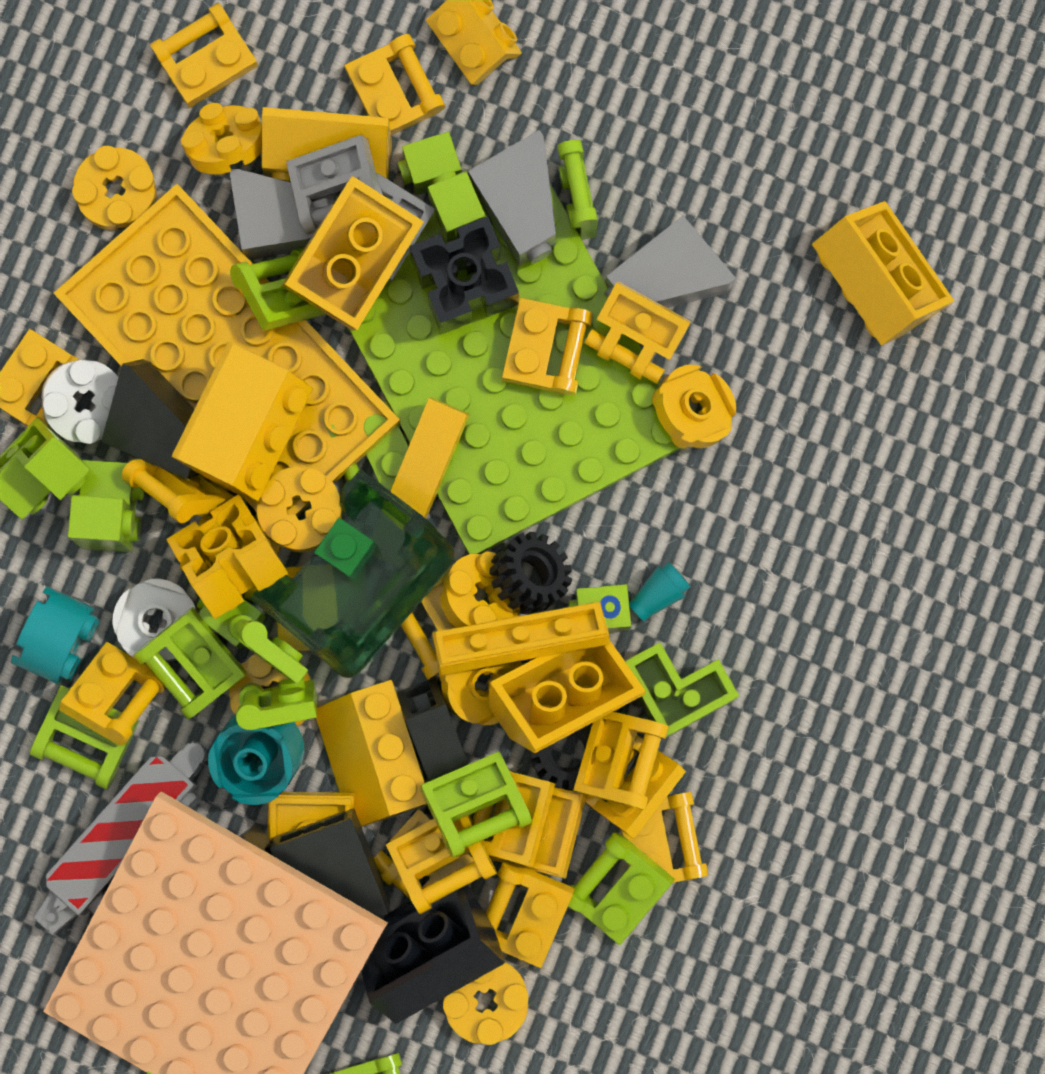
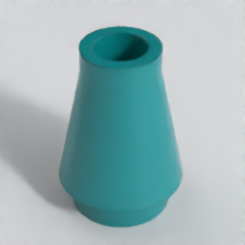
[629,562,691,622]

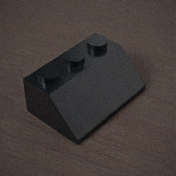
[361,885,505,1024]

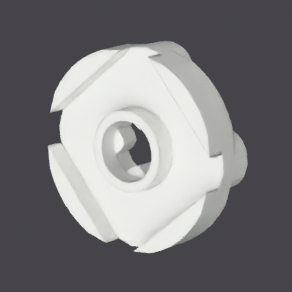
[41,360,118,444]
[112,579,197,662]

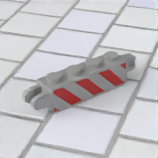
[34,741,209,934]

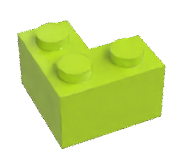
[0,417,90,520]
[68,460,144,552]
[625,642,740,741]

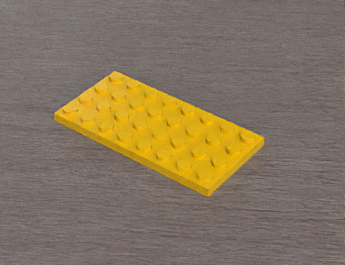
[54,184,400,517]

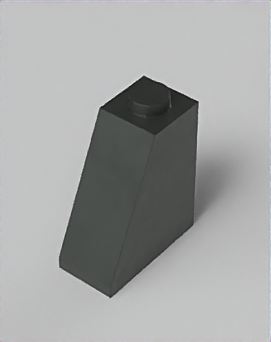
[101,359,200,479]
[397,678,468,781]
[270,808,391,920]

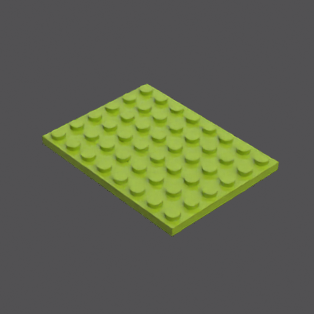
[348,181,682,555]

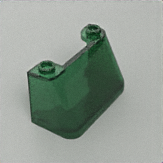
[250,469,455,678]

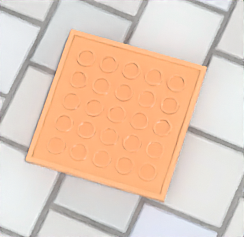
[43,791,388,1074]

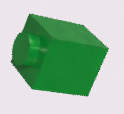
[314,517,378,581]

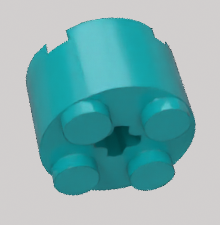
[11,586,100,685]
[208,706,305,805]

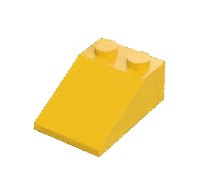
[281,176,424,331]

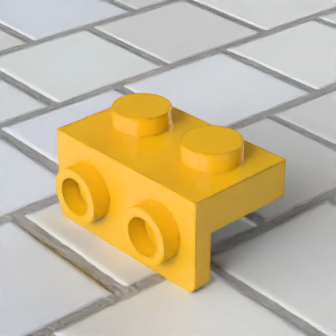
[426,0,522,85]

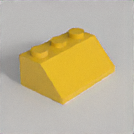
[262,107,392,182]
[812,201,954,346]
[171,342,313,501]
[488,641,646,753]
[316,680,428,827]

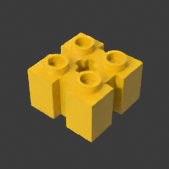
[166,494,288,619]

